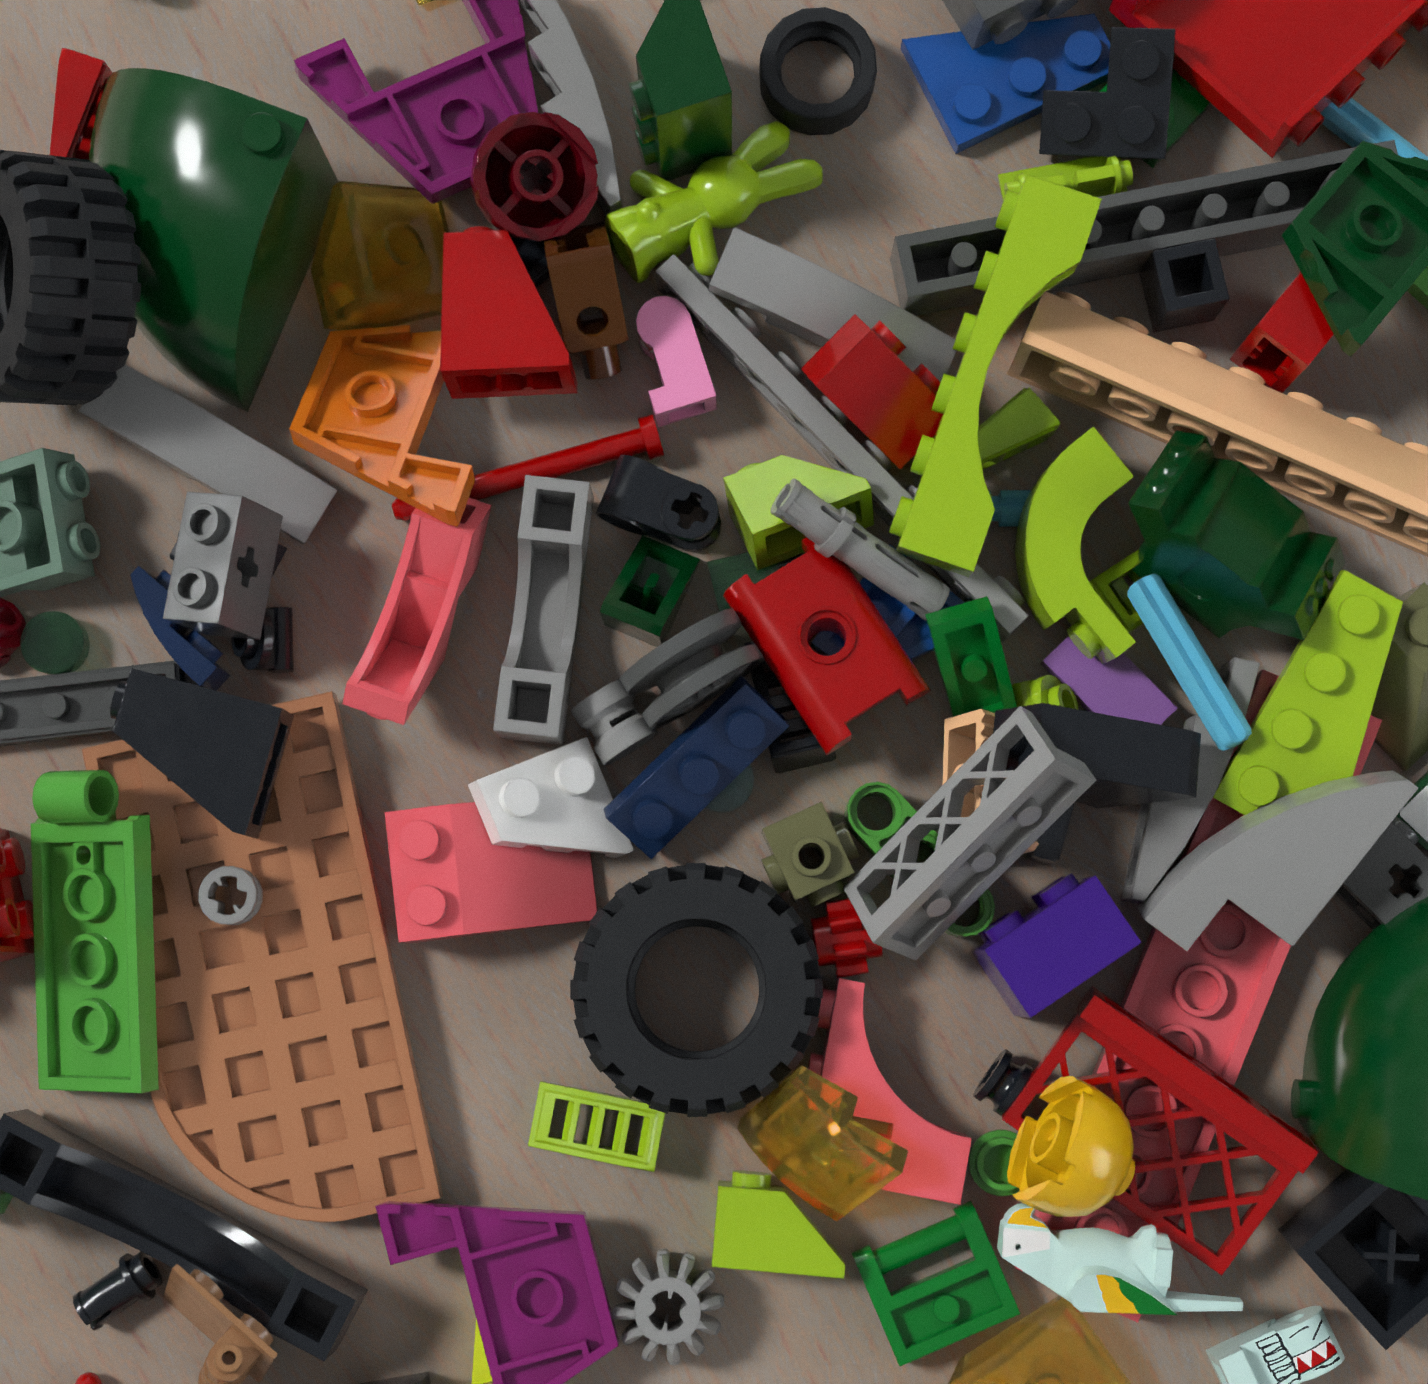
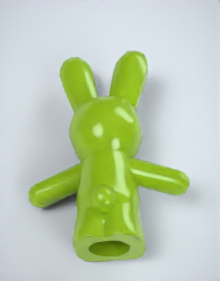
[605,121,823,283]

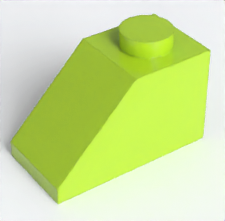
[723,455,874,570]
[711,1170,845,1279]

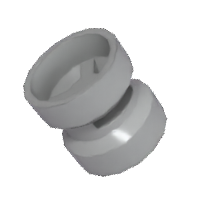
[571,679,658,766]

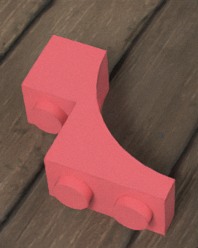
[342,498,492,725]
[804,978,972,1205]

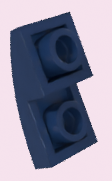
[130,566,230,691]

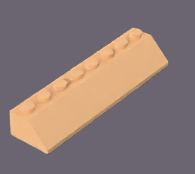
[1007,292,1428,557]

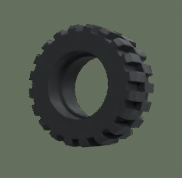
[0,150,141,405]
[570,863,823,1117]

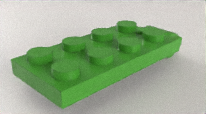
[31,769,159,1094]

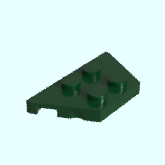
[1282,141,1428,357]

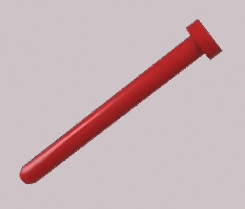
[392,414,665,521]

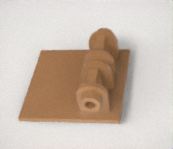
[163,1264,278,1384]

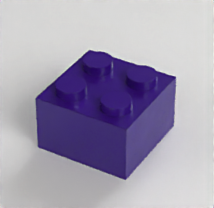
[971,873,1142,1018]

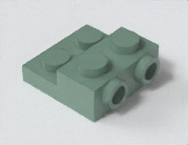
[0,448,101,598]

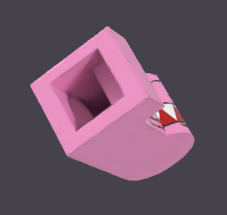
[636,296,717,428]

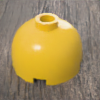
[1007,1076,1135,1217]

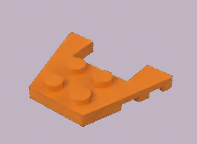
[289,325,475,527]

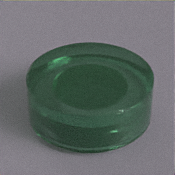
[20,611,90,675]

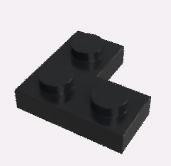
[1039,27,1176,160]

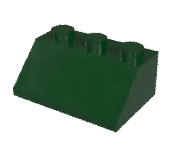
[629,0,732,181]

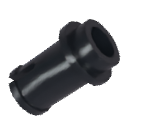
[73,1251,163,1331]

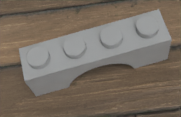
[493,475,594,745]

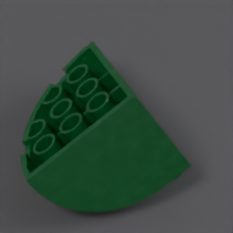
[89,68,342,412]
[1291,897,1428,1200]

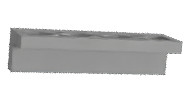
[843,706,1096,960]

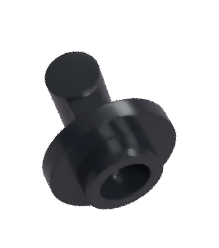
[231,607,294,673]

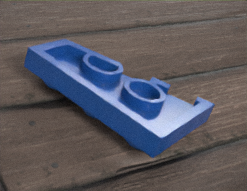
[900,13,1110,154]

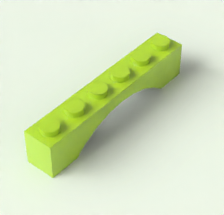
[889,174,1102,577]

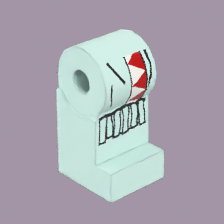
[1205,1306,1345,1384]

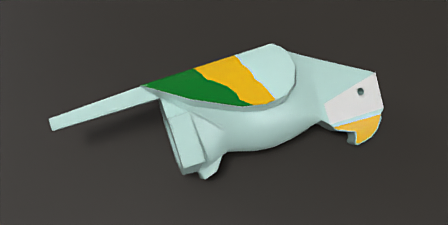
[997,1203,1243,1315]

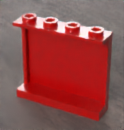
[1109,0,1428,158]

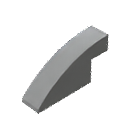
[1137,770,1418,951]

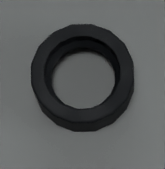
[759,7,877,136]

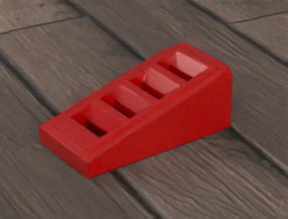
[50,48,113,160]

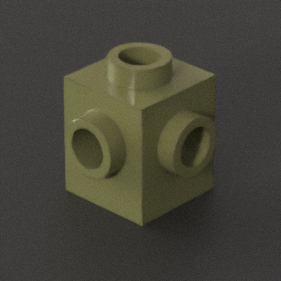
[761,801,859,908]

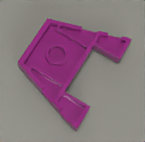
[294,0,538,204]
[375,1201,620,1384]

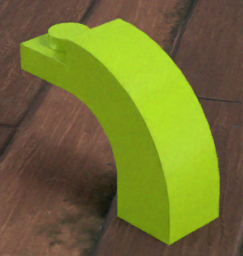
[1015,426,1136,664]

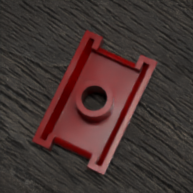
[723,537,931,755]

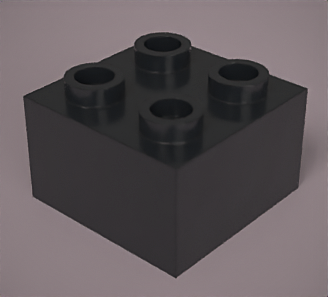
[1278,1169,1428,1350]

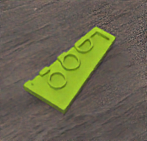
[1213,570,1403,815]

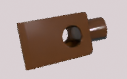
[544,222,629,380]

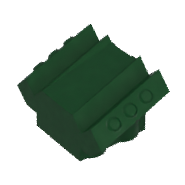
[1128,430,1346,640]

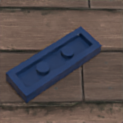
[603,676,789,859]

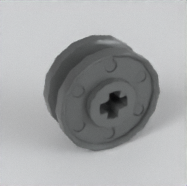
[619,608,764,730]

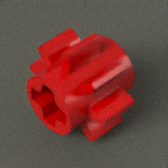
[811,898,883,978]

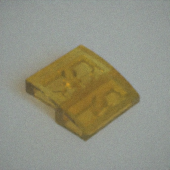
[737,1065,908,1222]

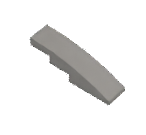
[519,0,622,215]
[708,227,956,382]
[79,364,337,544]
[1121,657,1260,903]

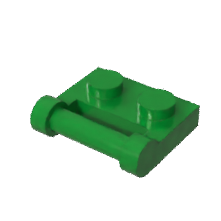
[851,1201,1021,1367]

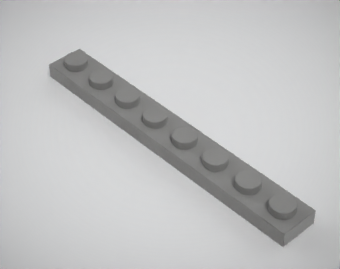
[656,254,1028,642]

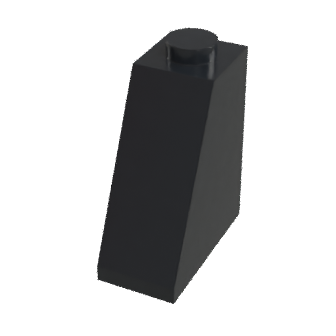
[110,668,294,839]
[993,703,1201,808]

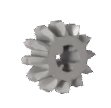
[612,1248,724,1365]

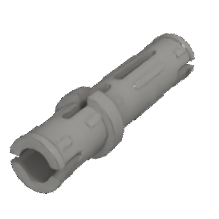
[771,479,950,621]

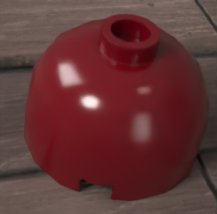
[470,112,599,242]

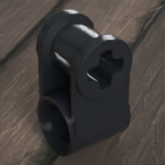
[595,455,722,552]

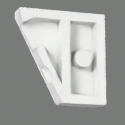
[468,737,634,858]

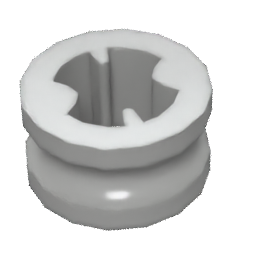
[198,866,263,925]

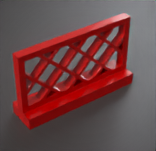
[1002,986,1319,1276]

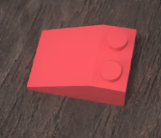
[385,802,598,944]

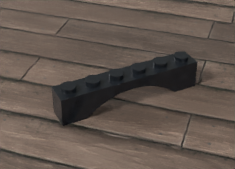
[0,1109,368,1361]

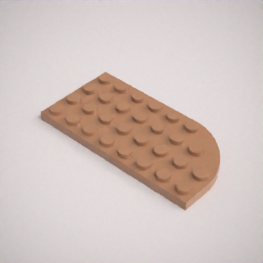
[82,691,443,1222]

